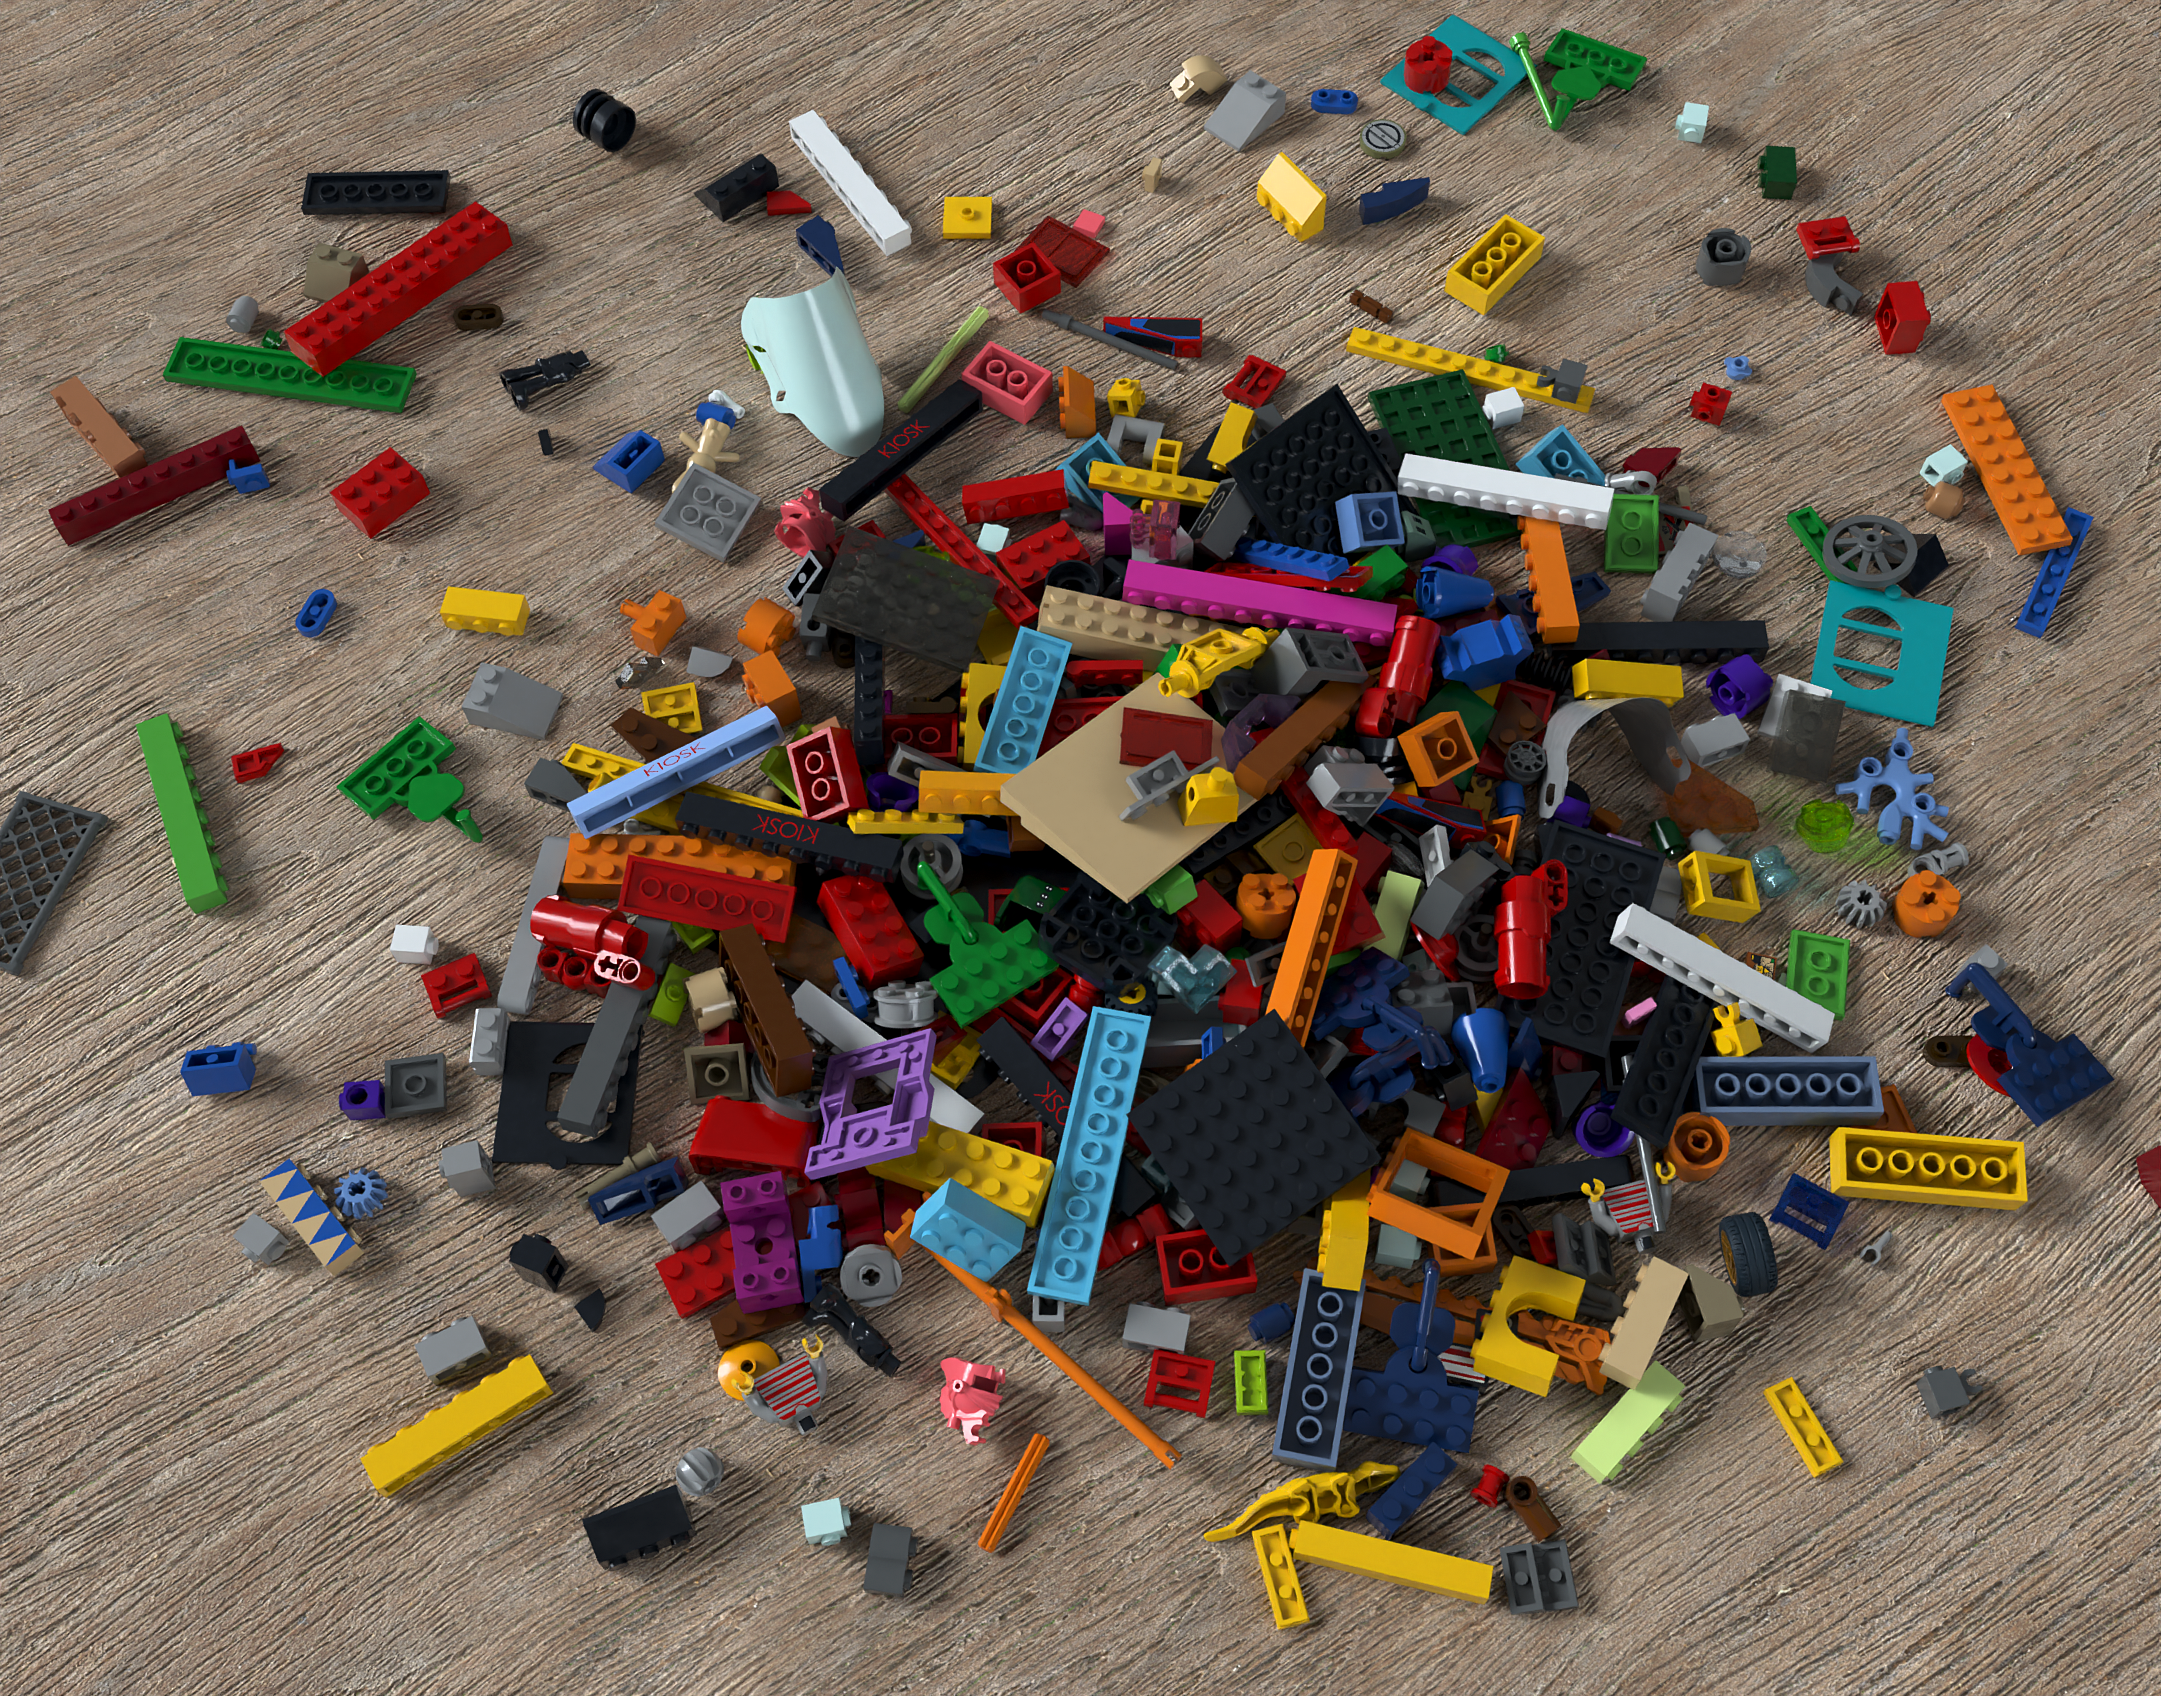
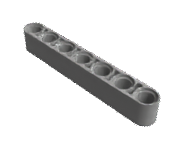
[497,835,570,1015]

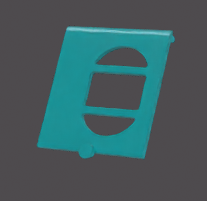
[1380,14,1538,136]
[1810,580,1954,727]

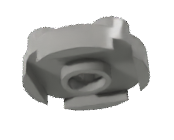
[840,1244,902,1307]

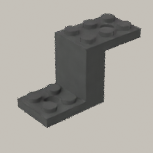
[1209,627,1369,721]

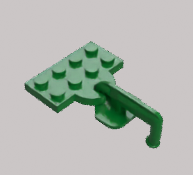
[1543,28,1648,132]
[336,716,483,843]
[917,861,1059,1029]

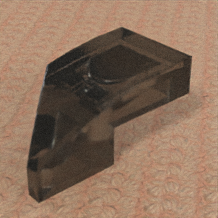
[615,657,665,689]

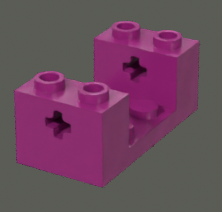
[720,1171,805,1314]

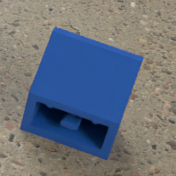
[593,430,665,494]

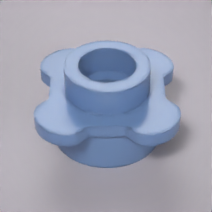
[1724,356,1752,380]

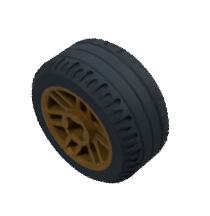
[1719,1212,1778,1297]

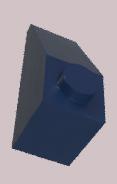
[795,215,845,277]
[1506,1017,1544,1082]

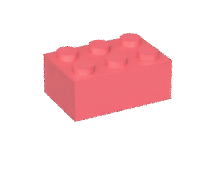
[961,341,1053,425]

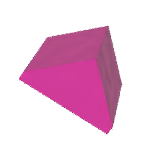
[1103,492,1145,556]

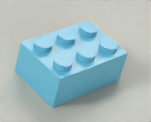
[910,1178,1026,1282]

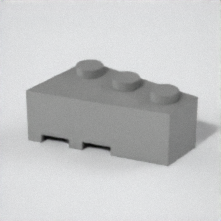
[1306,763,1395,827]

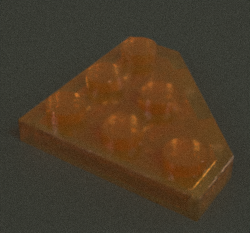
[1664,758,1760,837]

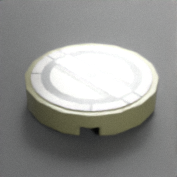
[1359,119,1407,159]

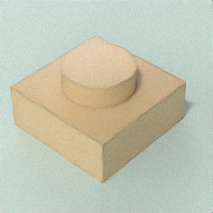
[1142,157,1162,193]

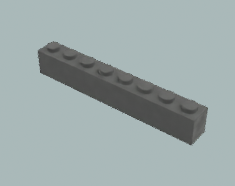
[557,915,677,1138]

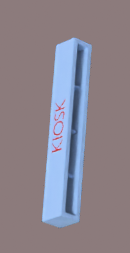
[567,706,786,839]

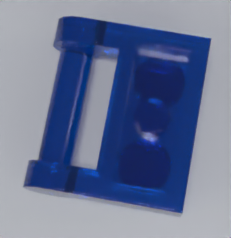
[1769,1172,1850,1250]

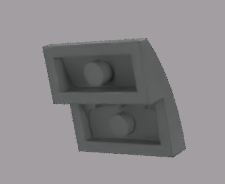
[1551,1213,1617,1286]
[1499,1539,1580,1615]

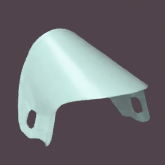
[741,267,884,457]

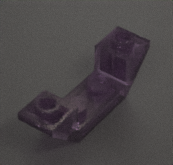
[1221,694,1301,774]

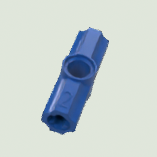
[942,820,1014,858]

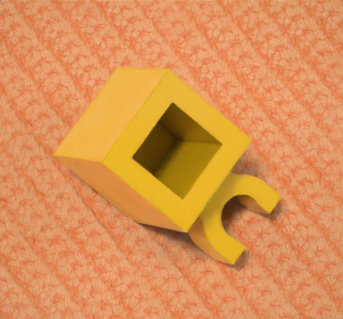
[1710,1002,1763,1057]

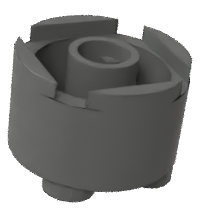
[1696,228,1752,286]

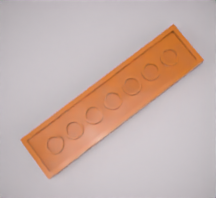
[1941,384,2073,556]

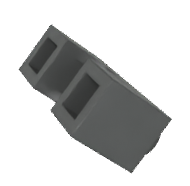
[1359,1089,1446,1138]

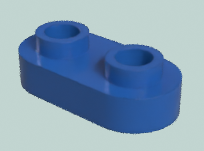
[1311,89,1358,114]
[295,589,337,637]

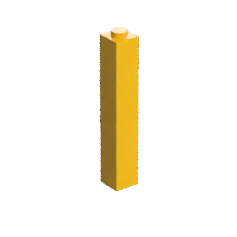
[1288,1520,1494,1605]

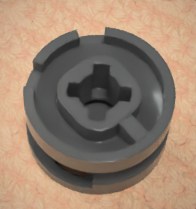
[1503,741,1547,785]

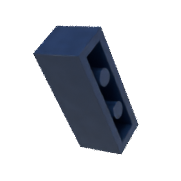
[1365,1442,1458,1541]

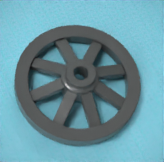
[1822,515,1918,588]

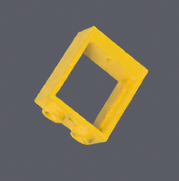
[1678,851,1761,923]

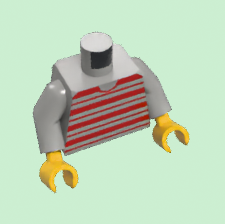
[1581,1161,1676,1255]
[731,1334,828,1436]

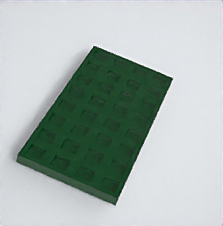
[1368,369,1523,552]

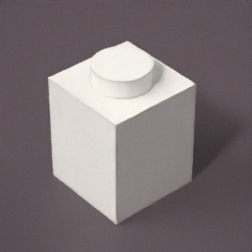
[1482,387,1524,429]
[390,925,439,965]

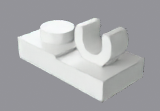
[1419,825,1454,887]

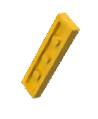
[847,809,964,834]

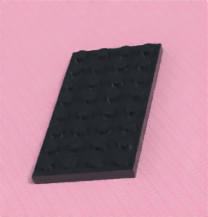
[1494,819,1666,1062]

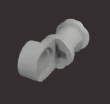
[1605,470,1657,495]
[1908,842,1969,878]

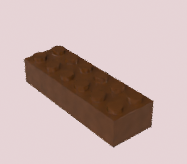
[719,923,816,1098]

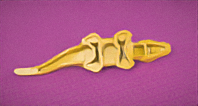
[1203,1461,1400,1542]

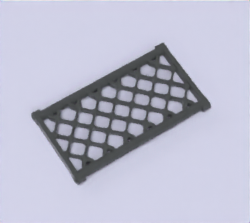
[0,791,109,976]

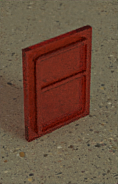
[1014,215,1110,288]
[1119,707,1213,772]

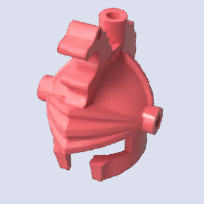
[774,487,836,558]
[939,1357,1005,1446]

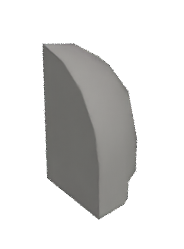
[686,646,734,677]

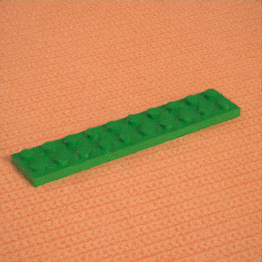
[163,337,417,413]

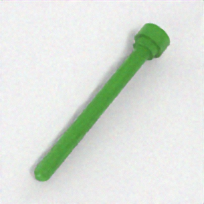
[1509,32,1554,129]

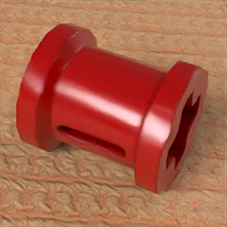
[1470,1464,1510,1508]

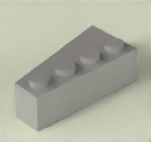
[1640,523,1719,622]

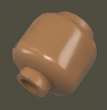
[1923,481,1966,519]

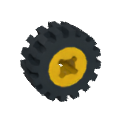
[1105,976,1158,1019]

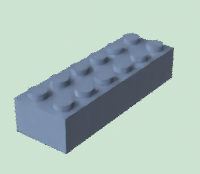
[1690,1056,1884,1126]
[1272,1268,1366,1472]

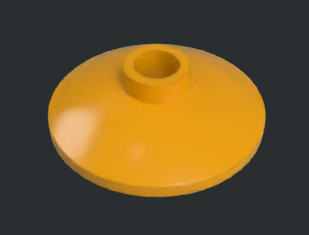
[718,1340,780,1402]

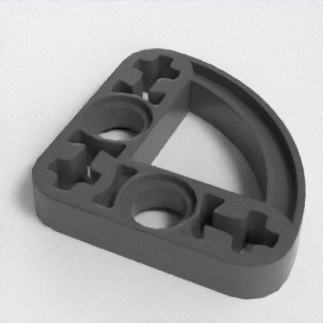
[751,1051,830,1122]

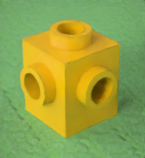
[1107,378,1146,418]

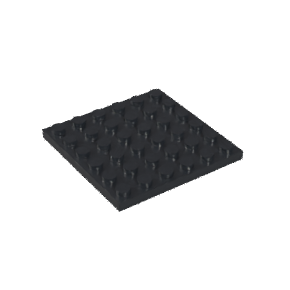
[1225,384,1419,592]
[1126,1008,1383,1267]

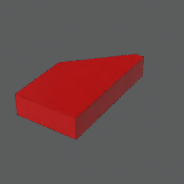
[767,190,812,216]
[231,742,284,783]

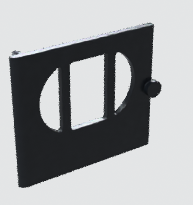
[492,1021,645,1170]

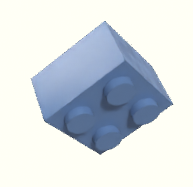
[1335,491,1405,554]

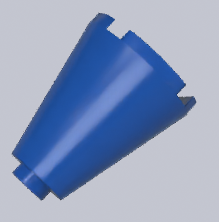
[1416,566,1494,620]
[1451,1008,1510,1093]

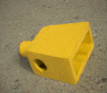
[1177,767,1239,826]

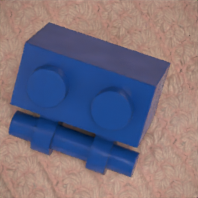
[180,1041,257,1097]

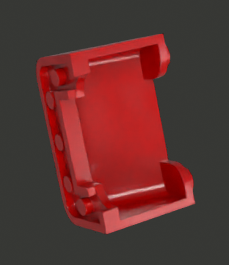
[688,1095,824,1188]

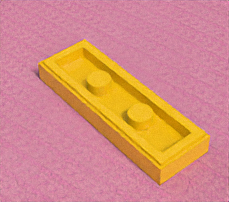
[1763,1377,1844,1478]
[1251,1524,1310,1631]

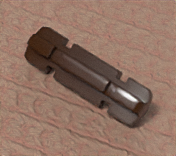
[1349,289,1394,323]

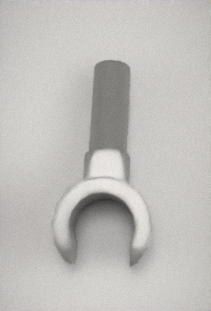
[1860,1231,1893,1266]

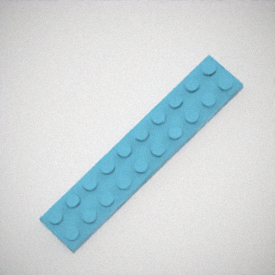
[1027,1006,1152,1306]

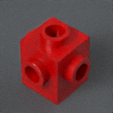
[1689,382,1733,426]

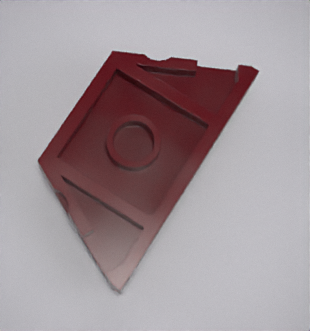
[1475,1068,1553,1171]

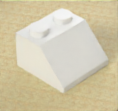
[1757,674,1832,751]

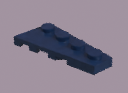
[1495,571,1611,639]

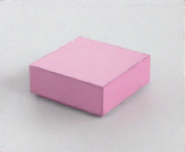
[1620,997,1657,1029]

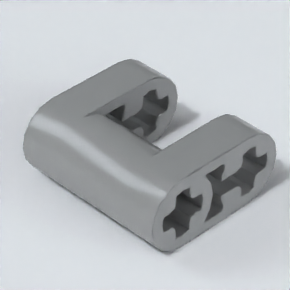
[1107,414,1166,465]

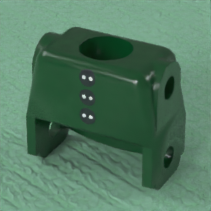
[994,875,1067,935]

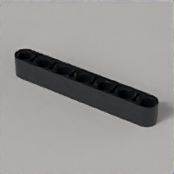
[1427,1155,1637,1208]

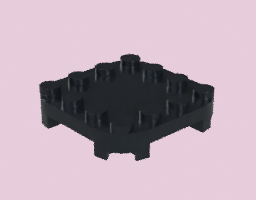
[1038,870,1179,998]

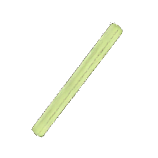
[897,306,989,413]

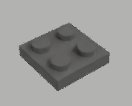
[385,1053,447,1119]

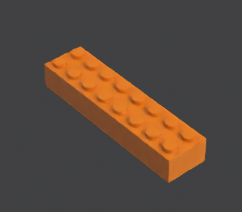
[563,833,797,899]

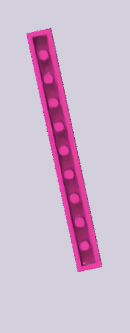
[1122,559,1397,647]

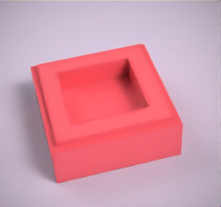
[1073,209,1105,239]

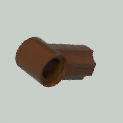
[1503,1476,1562,1543]

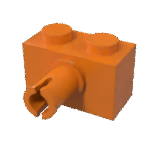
[620,590,687,656]

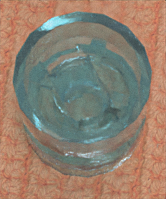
[1749,845,1799,899]

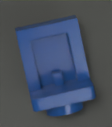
[226,459,270,494]

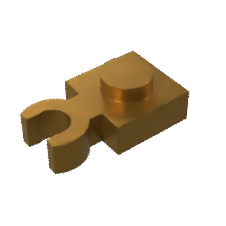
[1462,776,1492,822]

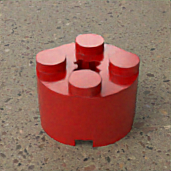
[1404,36,1453,94]

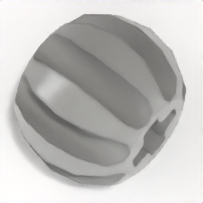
[676,1447,724,1497]

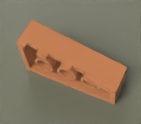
[50,376,148,479]

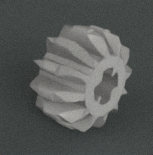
[1836,879,1887,929]

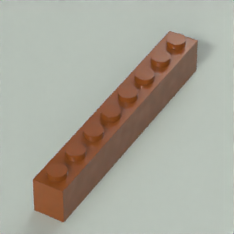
[1233,672,1378,801]

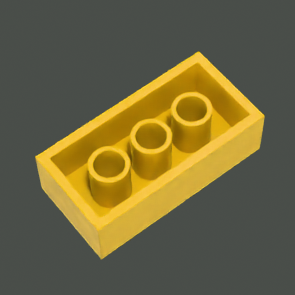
[1444,214,1545,315]
[1317,1168,1371,1291]

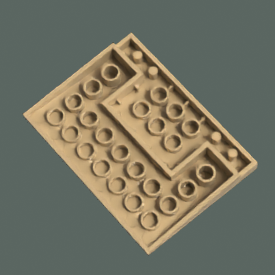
[1000,672,1282,903]

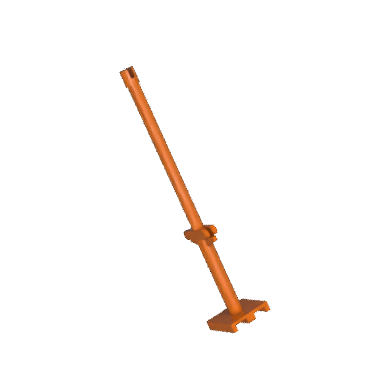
[884,1191,1182,1470]

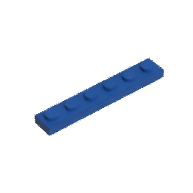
[2015,507,2094,638]
[1230,537,1350,581]

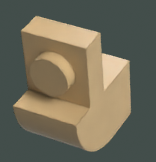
[1169,55,1227,103]

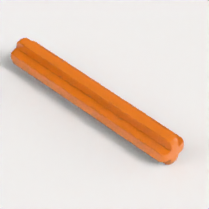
[978,1433,1050,1553]

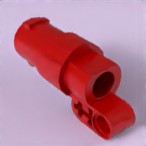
[1355,615,1441,738]
[1494,859,1568,999]
[530,895,656,991]

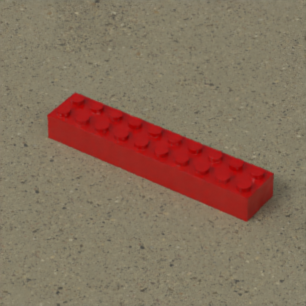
[283,201,513,377]

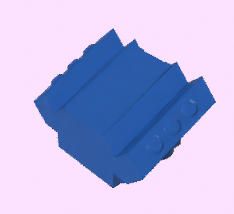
[1435,614,1534,691]

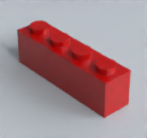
[962,469,1069,525]

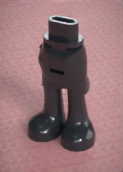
[499,350,591,411]
[802,1283,902,1378]

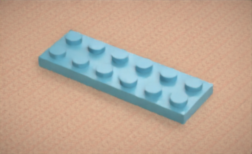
[973,626,1072,774]

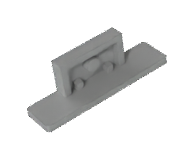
[1119,750,1220,821]

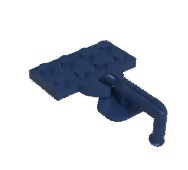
[1308,946,1440,1069]
[1945,962,2115,1128]
[1325,1026,1454,1129]
[1343,1258,1479,1453]

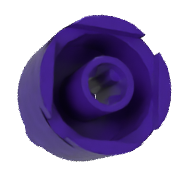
[1706,654,1773,719]

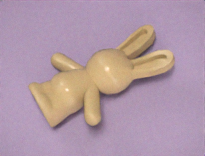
[672,418,740,494]

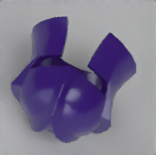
[1420,544,1479,579]
[866,772,919,812]
[1572,1100,1635,1157]

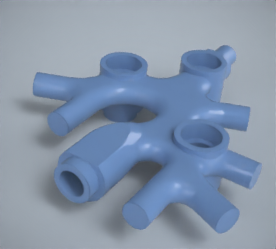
[1835,728,1949,850]

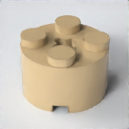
[682,967,738,1034]

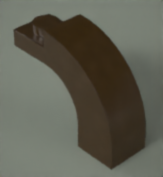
[1200,849,1273,899]

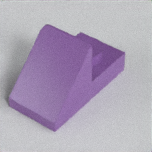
[1030,997,1090,1062]

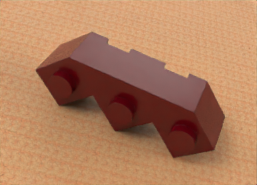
[834,1166,887,1253]

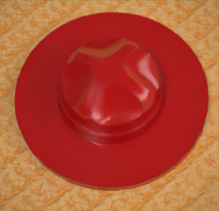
[1410,918,1460,982]
[1966,1034,2013,1097]

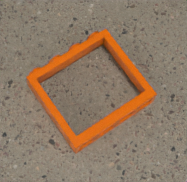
[1366,1127,1510,1260]

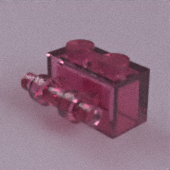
[1130,499,1181,560]

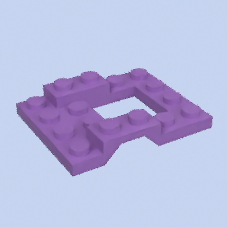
[804,1028,937,1180]

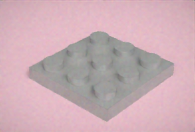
[655,462,761,563]

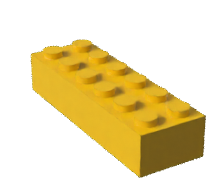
[865,1121,1055,1229]
[1829,1127,2028,1211]

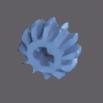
[334,1167,388,1220]

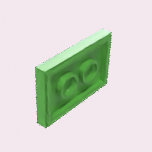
[1604,494,1659,574]
[1785,929,1850,1021]

